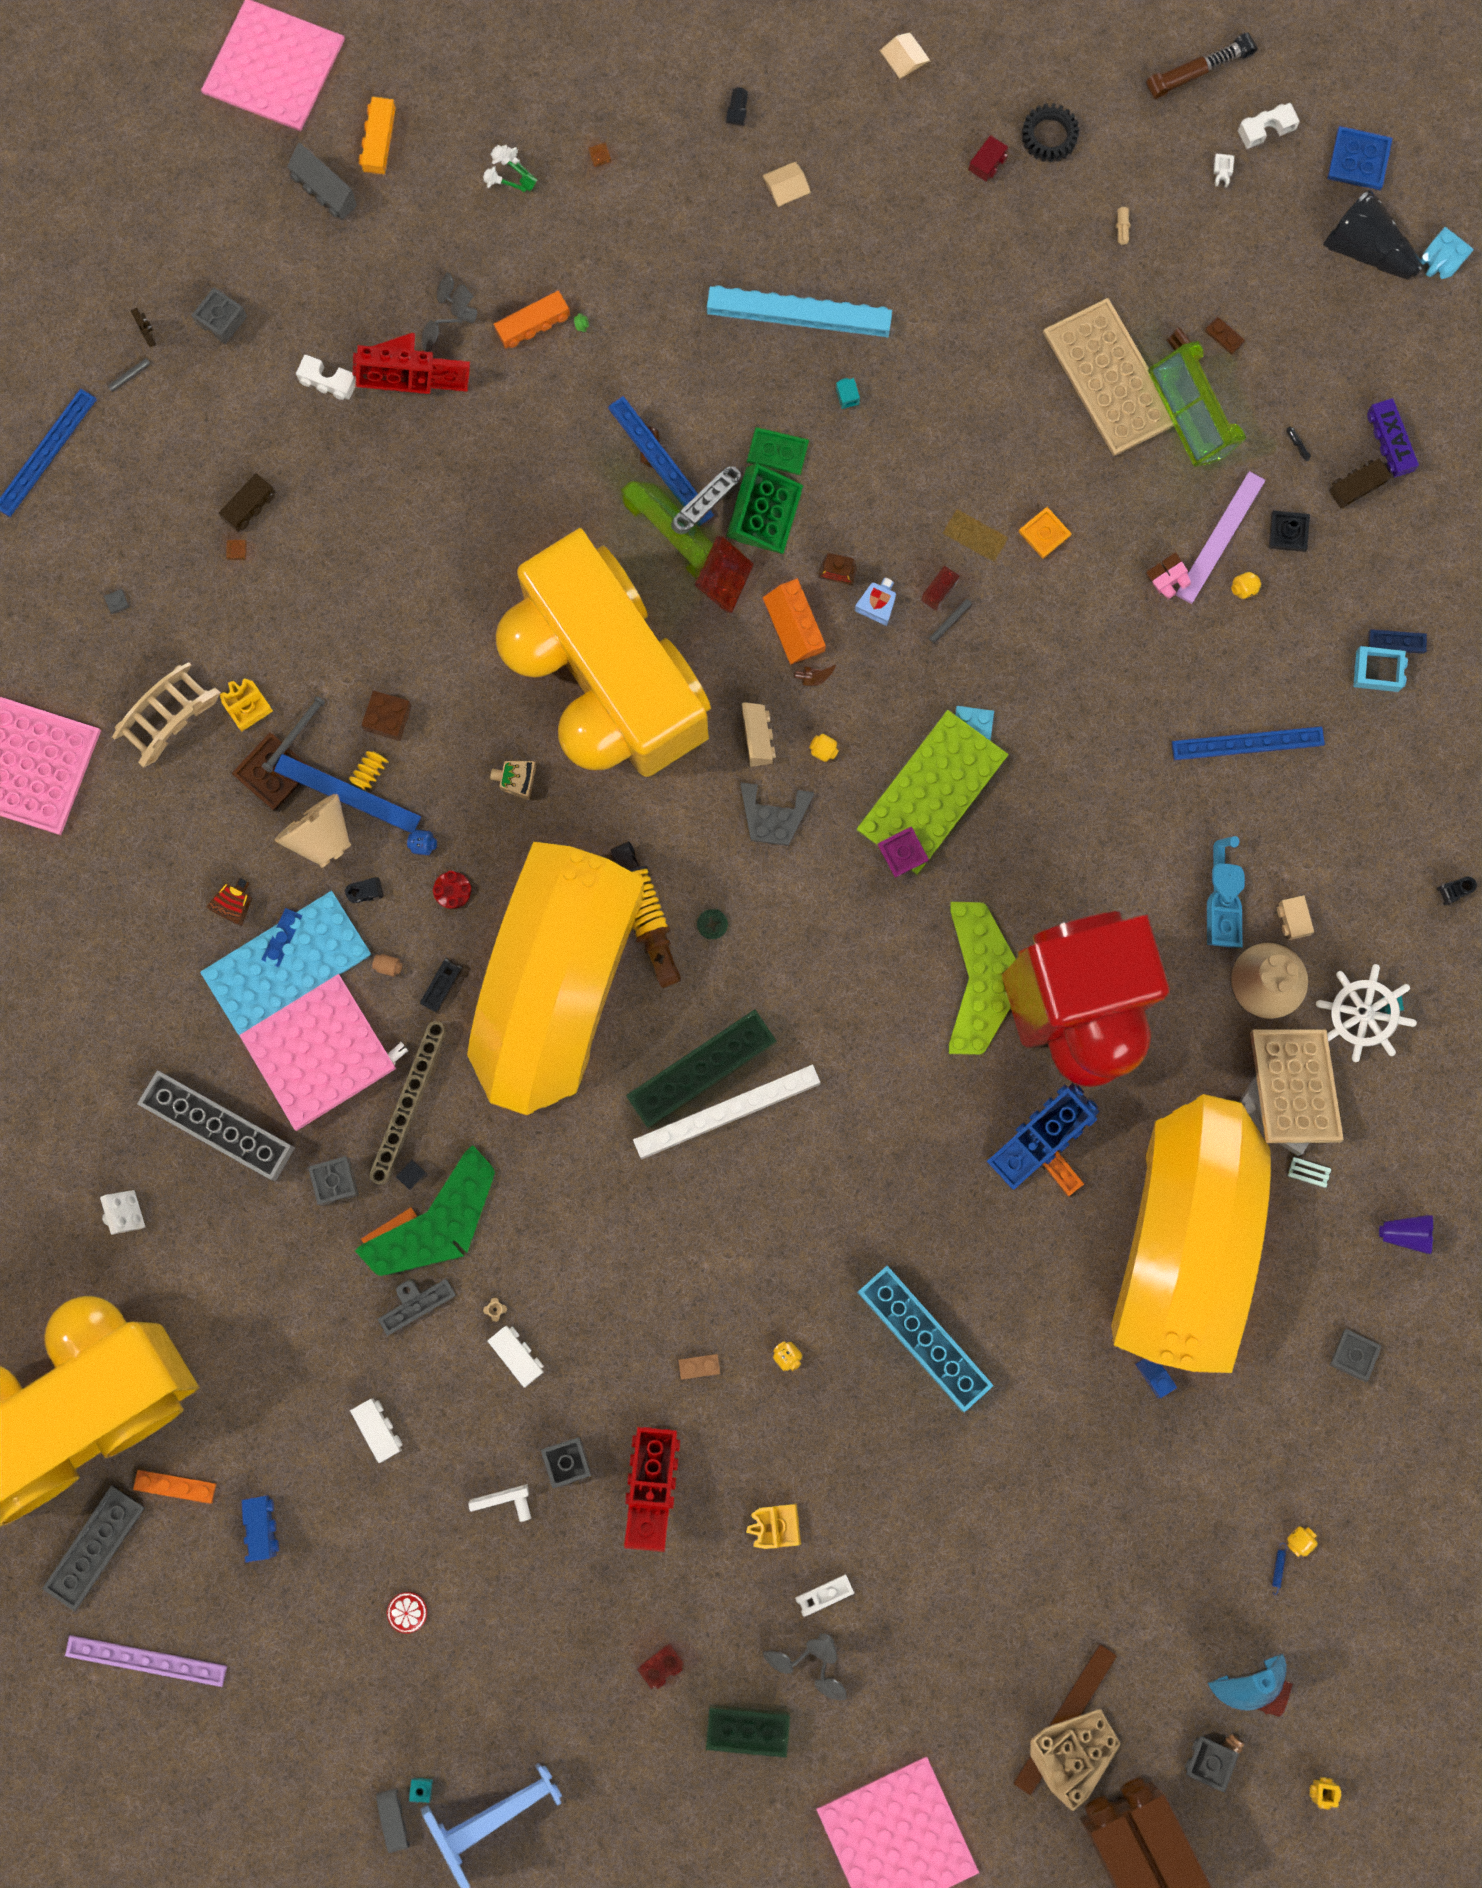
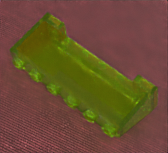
[621,481,722,583]

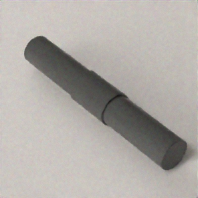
[108,358,151,392]

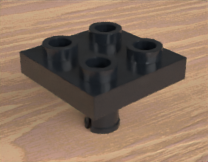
[1269,510,1310,552]

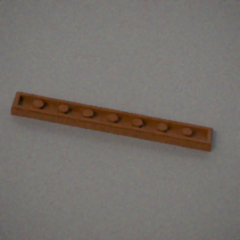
[1013,1644,1117,1796]

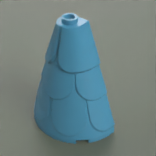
[1208,1654,1286,1710]

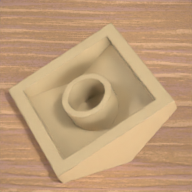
[880,32,930,79]
[763,161,811,207]

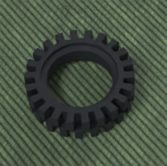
[1022,103,1079,163]

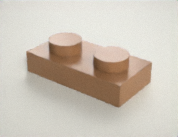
[678,1354,720,1380]

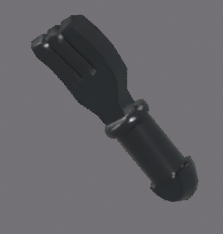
[1286,427,1311,461]

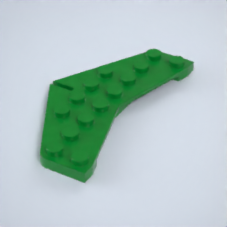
[355,1145,495,1276]

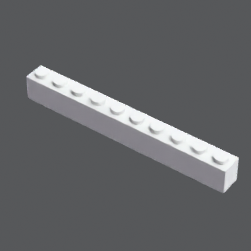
[633,1065,820,1159]

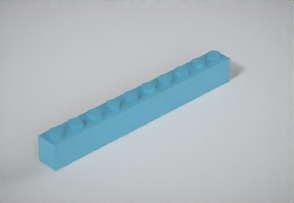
[707,286,892,337]

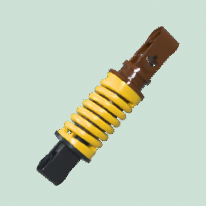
[611,841,681,988]

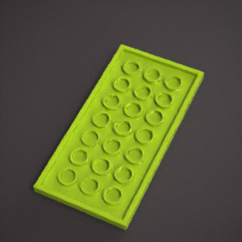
[856,710,1009,875]

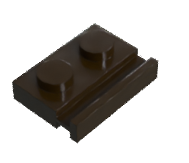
[130,308,156,347]

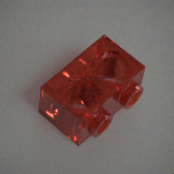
[637,1643,684,1689]

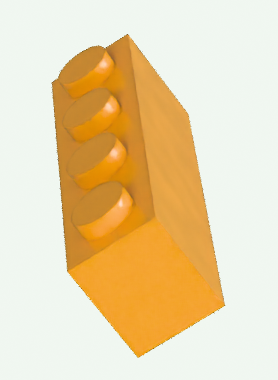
[359,97,396,174]

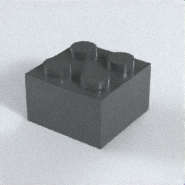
[541,1437,592,1489]

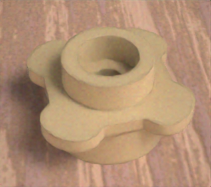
[483,1298,507,1322]

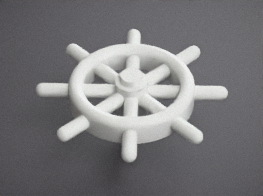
[1316,964,1417,1062]

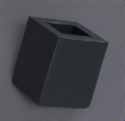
[396,1160,428,1190]

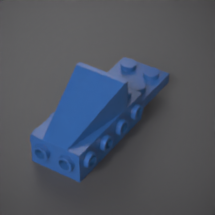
[987,1083,1100,1190]

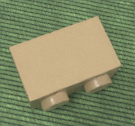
[1277,896,1314,940]

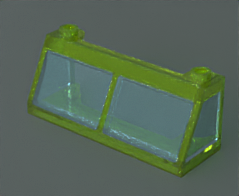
[1147,341,1246,468]

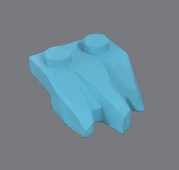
[1420,227,1474,279]

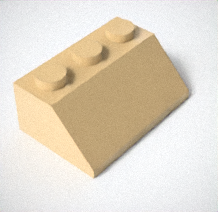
[742,703,776,767]

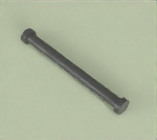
[262,696,325,773]

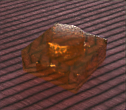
[588,143,611,167]
[226,540,247,560]

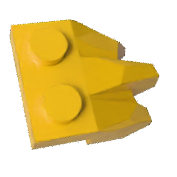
[220,678,273,732]
[746,1504,801,1549]

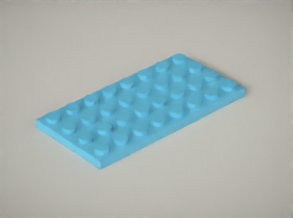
[200,891,372,1035]

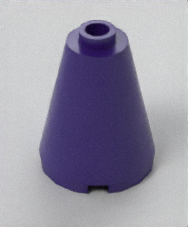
[1379,1215,1433,1254]

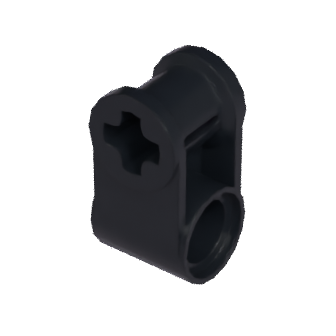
[1436,876,1477,906]
[345,877,384,903]

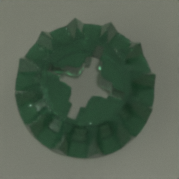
[697,909,728,940]

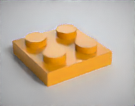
[1018,507,1072,559]

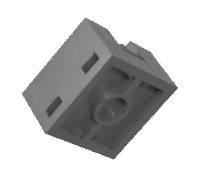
[191,287,247,344]
[308,1156,359,1206]

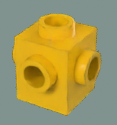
[1310,1777,1341,1809]

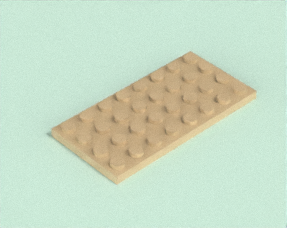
[1043,298,1179,457]

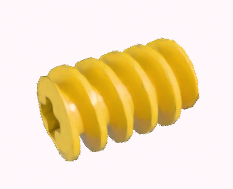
[349,751,389,792]

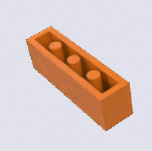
[494,290,570,349]

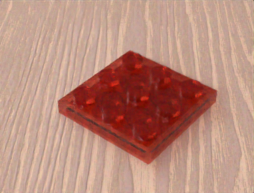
[694,536,754,613]

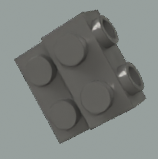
[1185,1736,1240,1793]

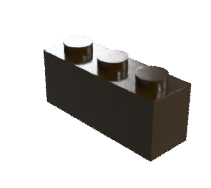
[1329,458,1392,509]
[218,473,276,532]

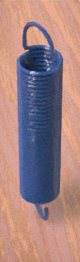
[1272,1543,1286,1595]

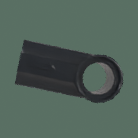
[726,87,748,126]

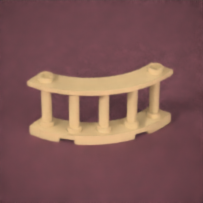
[112,662,221,768]

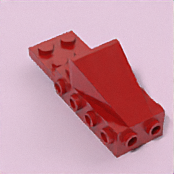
[352,333,470,394]
[624,1427,680,1552]

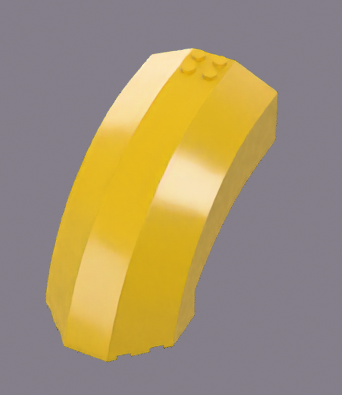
[467,842,645,1116]
[1111,1094,1271,1373]

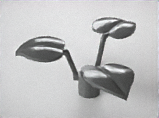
[422,272,477,352]
[762,1633,847,1700]

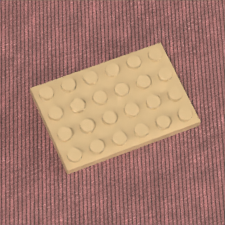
[1250,1030,1344,1143]

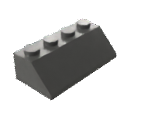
[288,143,357,220]

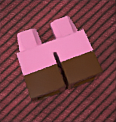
[1146,552,1191,599]

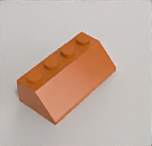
[763,578,826,665]

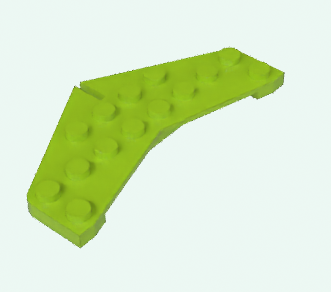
[949,902,1016,1055]

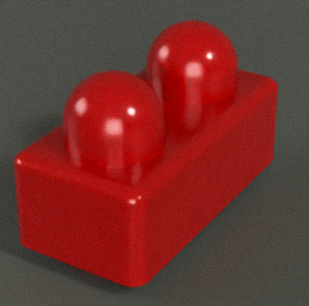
[1002,911,1170,1087]

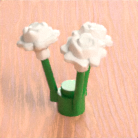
[483,145,538,192]

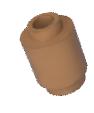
[372,954,402,977]

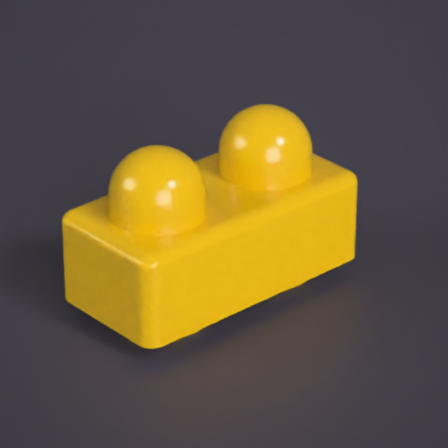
[496,527,711,777]
[0,1296,200,1526]

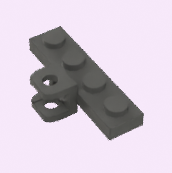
[378,1278,456,1336]

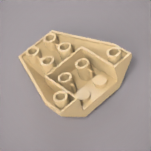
[1031,1709,1121,1811]

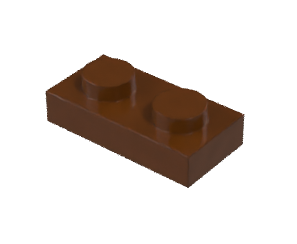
[1205,316,1245,355]

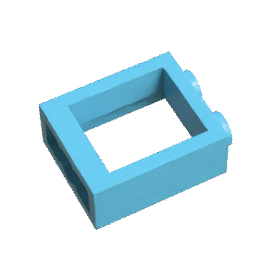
[1353,646,1408,692]

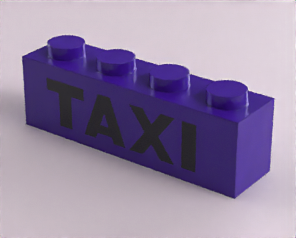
[1367,398,1419,478]

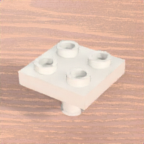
[100,1190,145,1235]

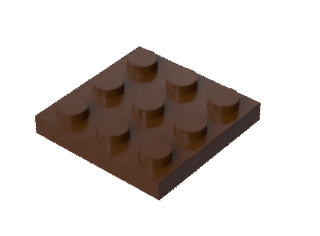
[231,732,309,812]

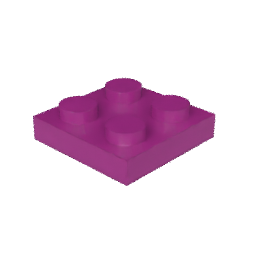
[877,826,929,878]

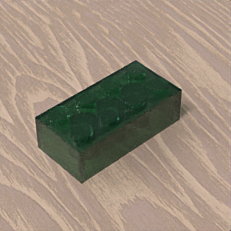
[706,1705,790,1758]

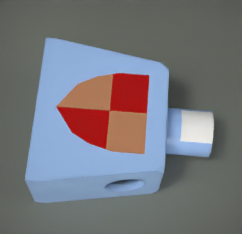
[855,578,896,626]

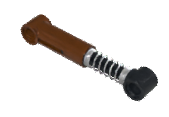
[1146,32,1258,99]

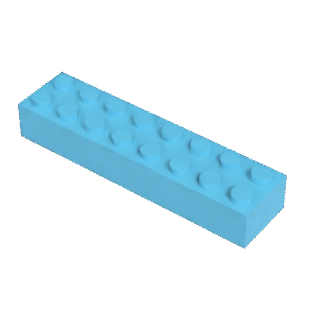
[857,1266,994,1412]

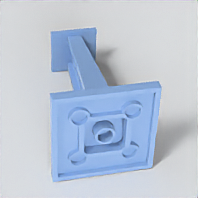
[421,1763,562,1888]

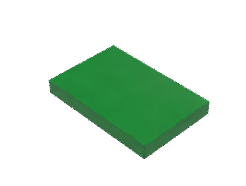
[747,427,809,475]

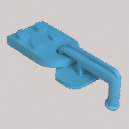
[1207,836,1245,948]

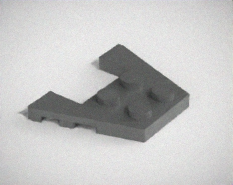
[740,782,814,846]

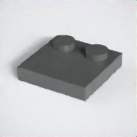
[1329,1329,1382,1383]

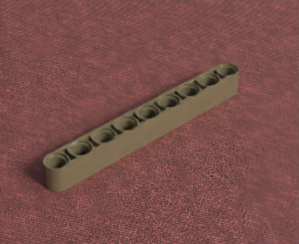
[370,1021,446,1185]

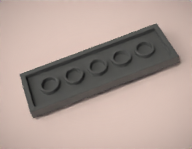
[42,1485,146,1611]

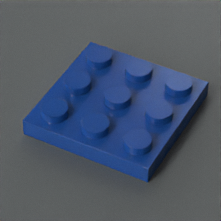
[1327,126,1392,191]

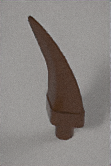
[794,665,836,686]

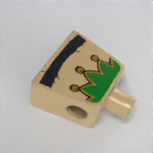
[490,761,537,800]

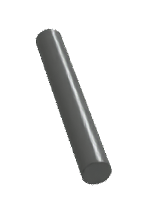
[929,599,972,644]

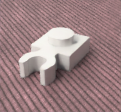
[1213,154,1234,187]

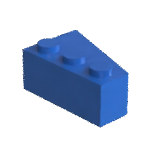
[242,1495,279,1563]

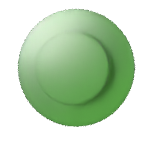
[574,313,589,332]

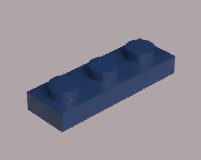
[1368,629,1427,654]

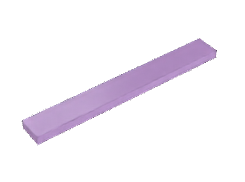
[1176,471,1265,604]
[65,1635,227,1687]

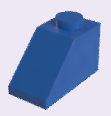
[1135,1358,1177,1398]

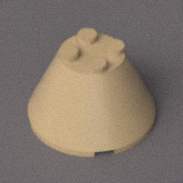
[275,793,351,868]
[1231,943,1308,1019]

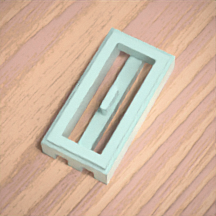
[1288,1157,1331,1188]

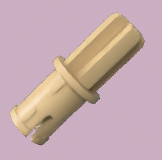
[1116,207,1131,245]

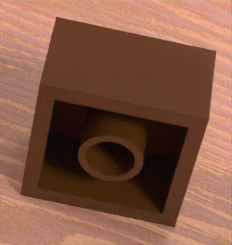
[361,690,412,741]

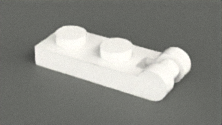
[795,1574,854,1617]

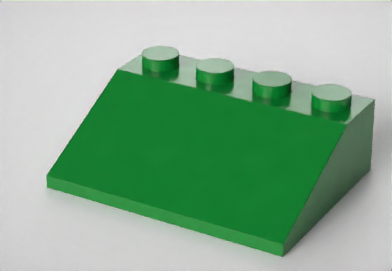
[726,463,803,554]

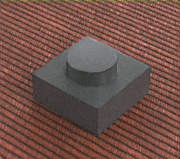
[104,589,129,614]

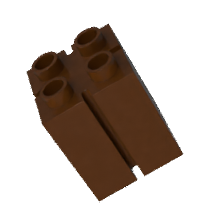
[1079,1777,1211,1888]

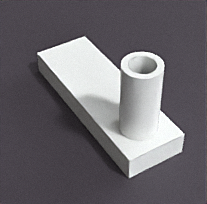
[468,1484,531,1522]

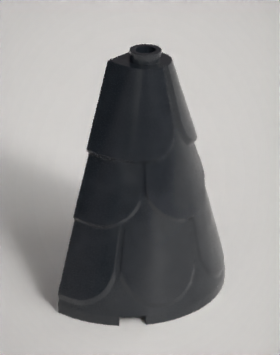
[1323,190,1422,280]

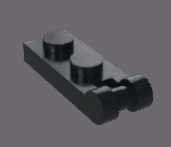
[419,957,463,1013]

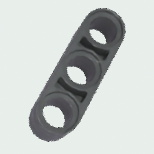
[376,1788,410,1853]

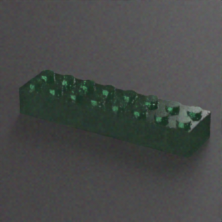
[626,1009,777,1130]

